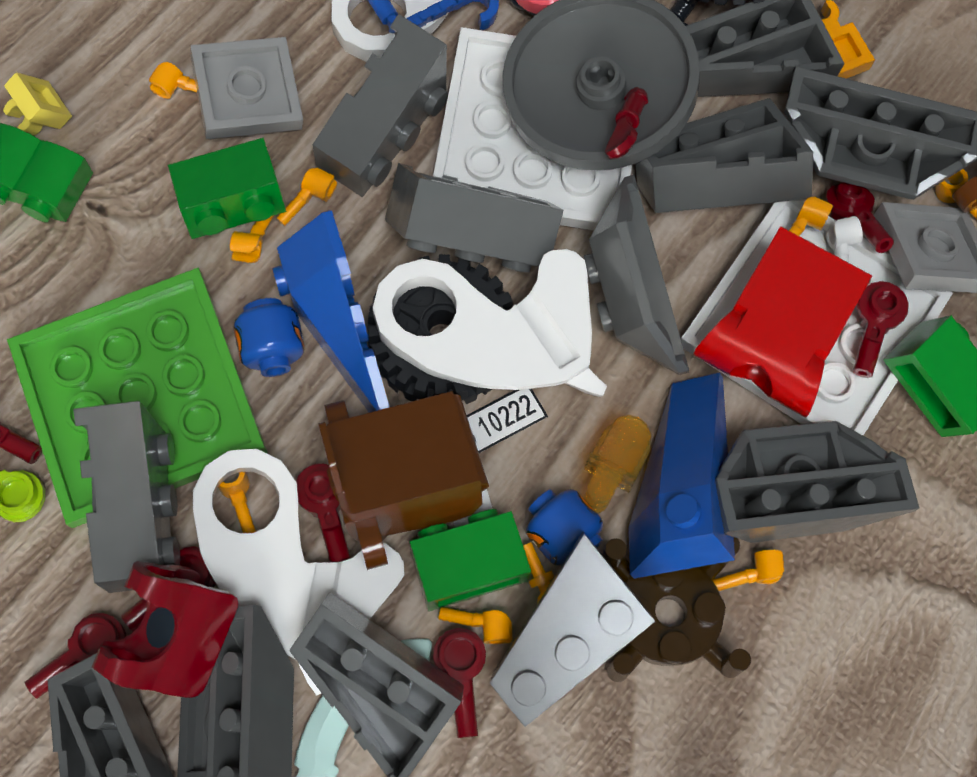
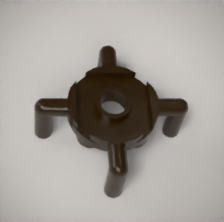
[602,538,751,682]

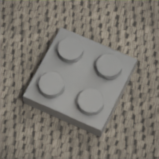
[190,37,303,139]
[873,202,977,293]

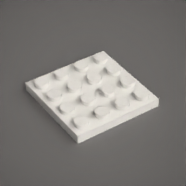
[433,27,632,230]
[681,200,953,435]

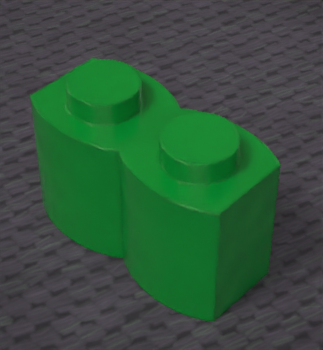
[0,123,93,223]

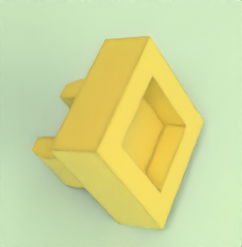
[3,72,72,136]

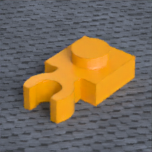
[821,0,875,79]

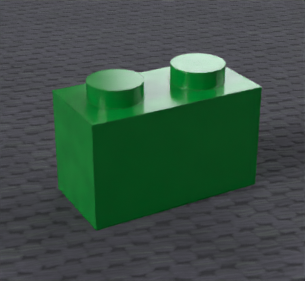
[168,137,286,239]
[883,315,977,437]
[410,509,531,612]

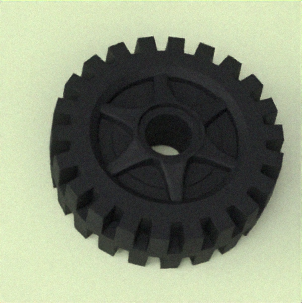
[368,254,513,404]

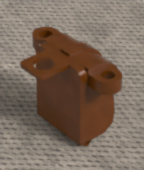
[318,391,489,570]

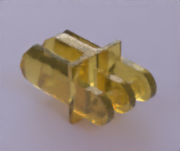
[583,415,651,514]

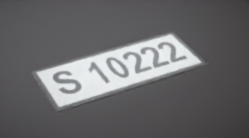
[467,389,548,453]

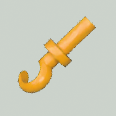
[523,542,554,603]

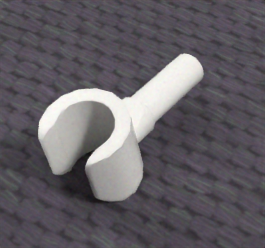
[826,216,863,263]

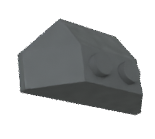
[784,66,977,200]
[583,174,689,375]
[715,421,920,543]
[177,604,294,777]

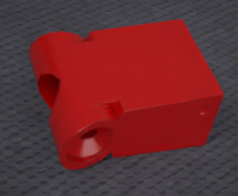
[693,226,872,418]

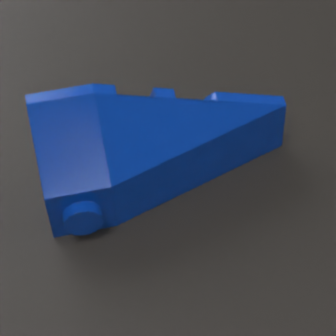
[272,210,390,413]
[629,372,735,579]

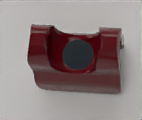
[92,561,239,698]

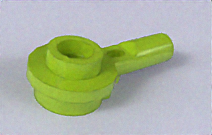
[0,470,45,523]

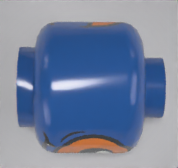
[234,298,305,377]
[526,489,604,566]

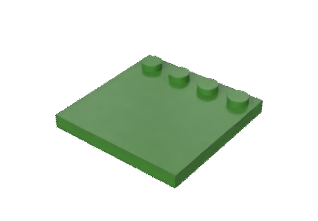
[7,267,268,528]

